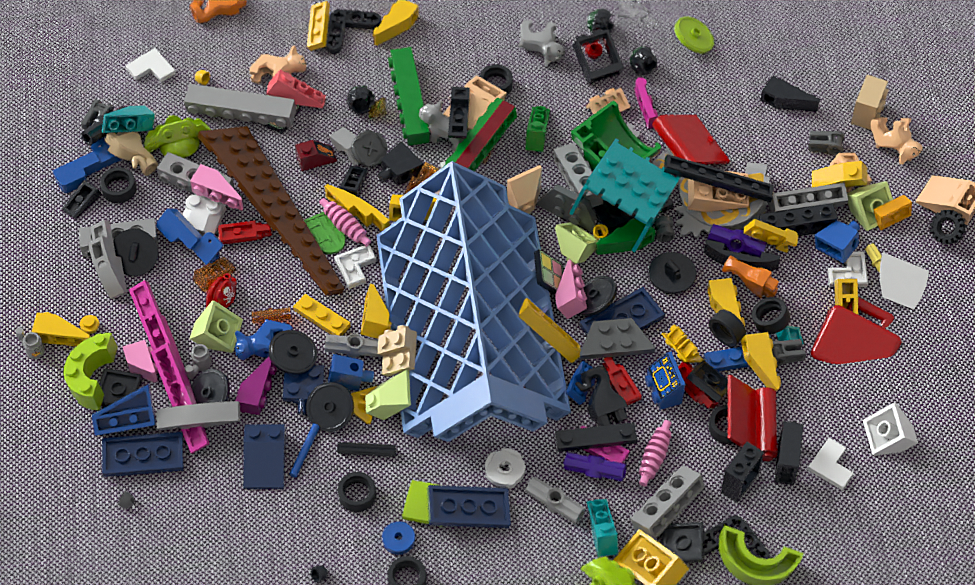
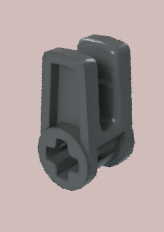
[81,99,114,130]
[808,131,845,155]
[772,339,806,366]

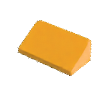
[874,195,912,230]

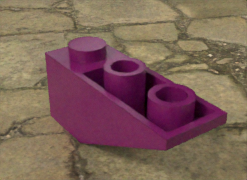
[235,357,277,415]

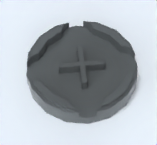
[352,130,388,167]

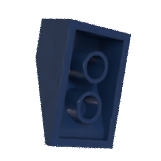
[243,424,287,489]

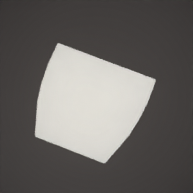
[880,253,929,309]

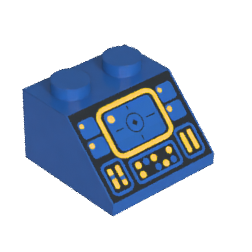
[645,352,685,410]

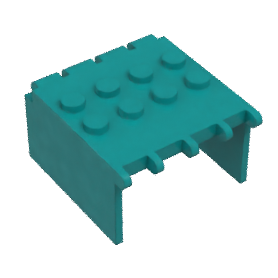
[569,138,681,253]

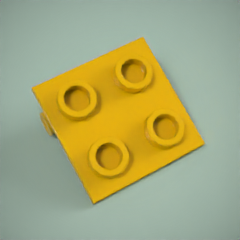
[662,325,703,363]

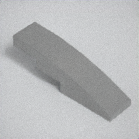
[157,401,240,430]

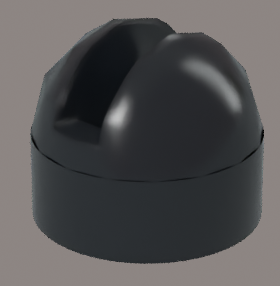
[310,565,328,583]

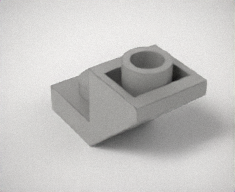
[328,127,359,166]

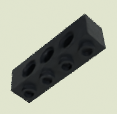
[759,203,838,242]

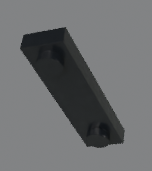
[555,422,637,452]

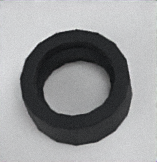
[479,64,513,96]
[100,167,137,203]
[751,297,790,335]
[709,310,746,347]
[708,405,734,444]
[337,471,377,513]
[387,556,427,585]

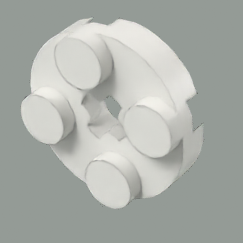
[485,448,525,489]

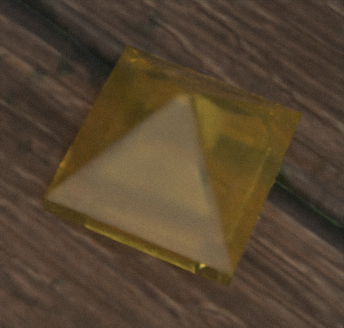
[369,97,386,119]

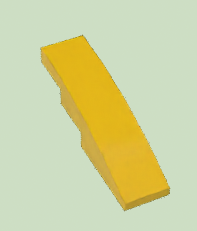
[324,184,390,232]

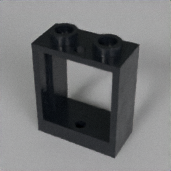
[572,29,624,84]
[774,421,804,485]
[720,442,764,503]

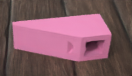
[190,164,243,210]
[555,260,587,319]

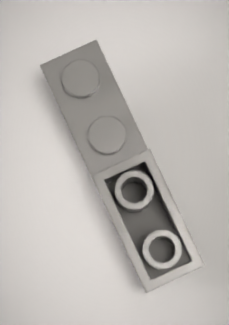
[88,220,127,299]

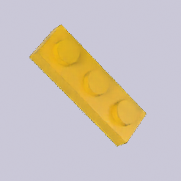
[307,1,330,51]
[293,294,351,336]

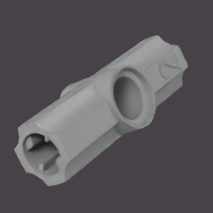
[324,333,383,358]
[525,477,585,524]

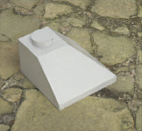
[863,403,918,456]

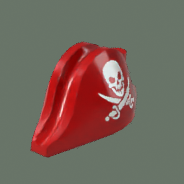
[205,273,237,309]

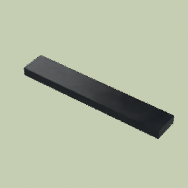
[664,154,773,203]

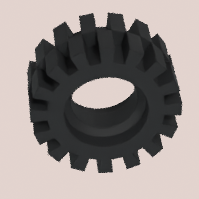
[930,210,967,244]

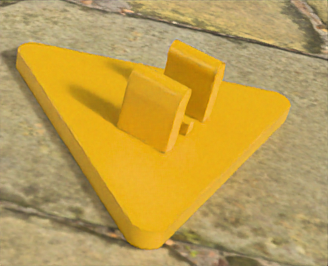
[351,386,377,425]

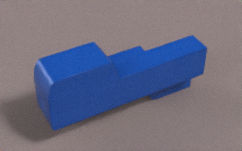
[53,137,122,194]
[156,208,224,265]

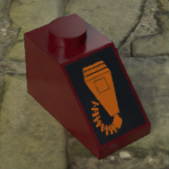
[295,140,337,172]

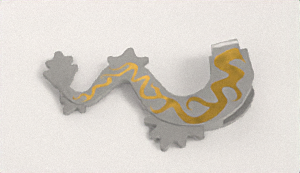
[627,124,770,238]

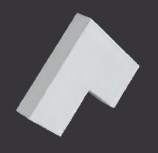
[125,48,176,82]
[334,245,377,289]
[827,252,868,287]
[808,438,854,491]

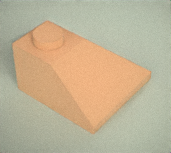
[507,165,542,214]

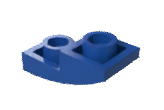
[566,360,595,405]

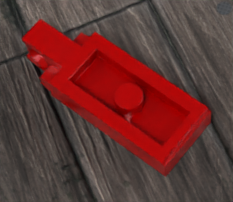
[218,221,272,244]
[603,357,642,405]
[678,362,719,409]

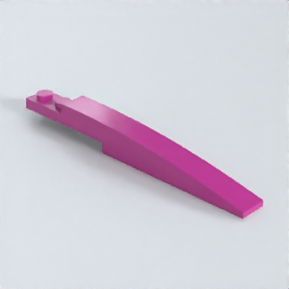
[129,280,209,454]

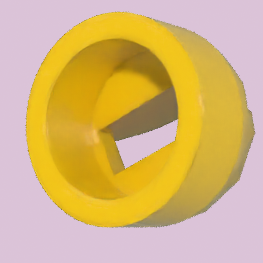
[195,70,210,85]
[593,224,608,240]

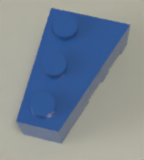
[92,384,156,436]

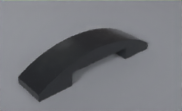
[448,87,470,139]
[704,239,781,271]

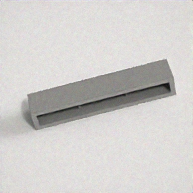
[184,84,296,127]

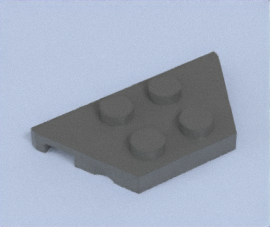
[536,184,601,234]
[580,318,655,360]

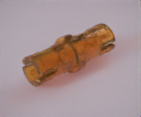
[251,307,291,324]

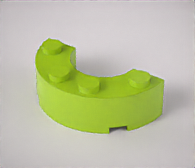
[64,333,118,410]
[719,526,804,585]

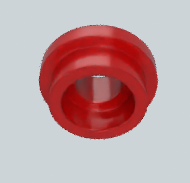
[585,42,603,59]

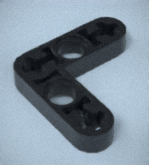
[326,9,382,55]
[704,515,770,559]

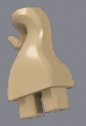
[105,132,158,176]

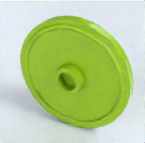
[674,16,714,54]

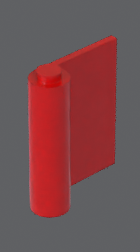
[652,115,730,164]
[728,375,777,461]

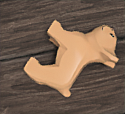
[250,46,307,84]
[871,117,922,164]

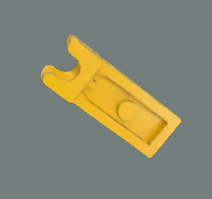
[744,219,798,253]

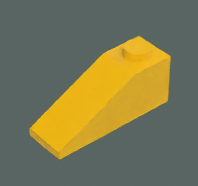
[812,161,867,187]
[834,279,858,314]
[361,283,392,339]
[32,312,90,346]

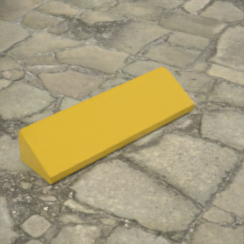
[519,298,581,363]

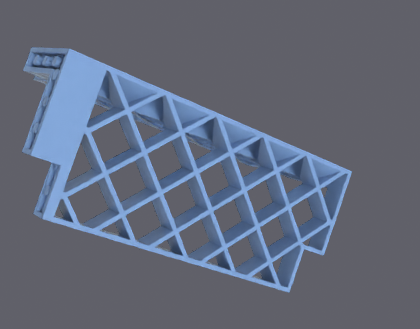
[376,161,571,442]

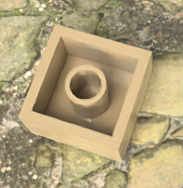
[851,75,889,130]

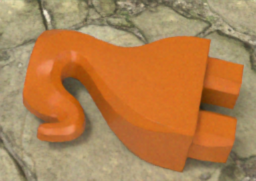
[190,0,247,23]
[722,255,779,298]

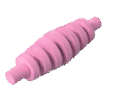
[319,198,371,246]
[639,420,672,487]

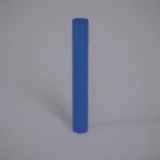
[289,424,320,478]

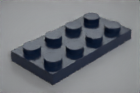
[579,287,665,335]
[102,432,184,477]
[427,485,511,528]

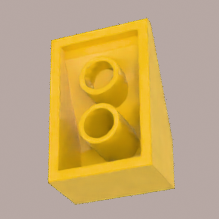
[613,529,689,585]

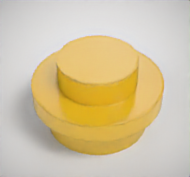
[79,315,99,334]

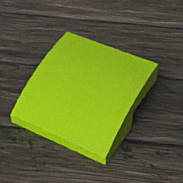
[402,480,442,527]

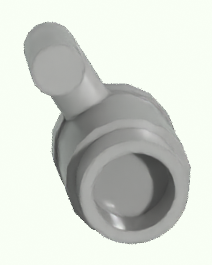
[15,327,45,359]
[185,344,212,379]

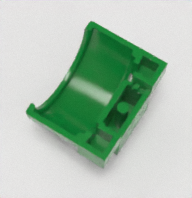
[571,101,661,171]

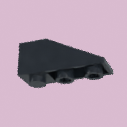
[760,76,820,112]

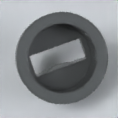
[117,490,135,509]

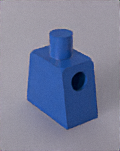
[815,221,860,263]
[328,354,374,391]

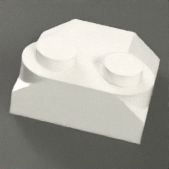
[183,194,226,236]

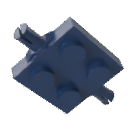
[283,365,324,415]

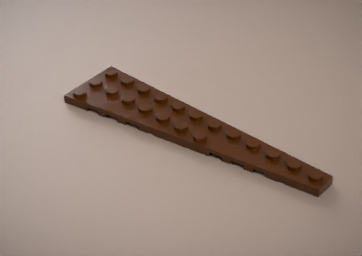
[197,126,345,296]

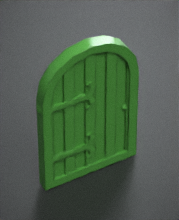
[304,212,345,254]

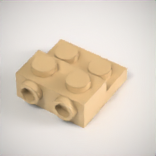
[377,325,417,377]

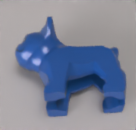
[235,319,293,360]

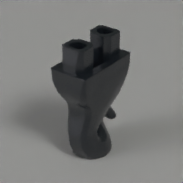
[575,366,628,426]

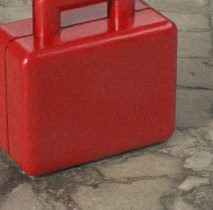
[810,297,902,364]

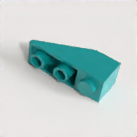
[102,105,155,133]
[586,499,618,557]

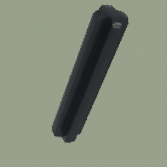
[337,442,397,457]

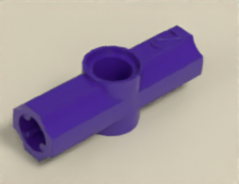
[707,224,767,258]
[564,452,627,481]

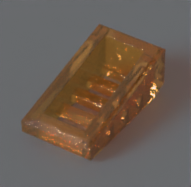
[193,256,236,292]

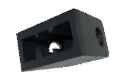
[377,141,424,185]

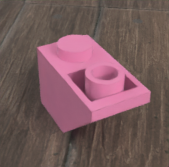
[123,340,159,382]

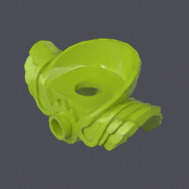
[144,115,211,158]
[581,557,637,585]

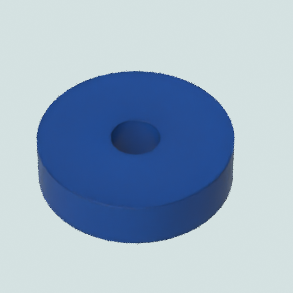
[382,521,415,555]

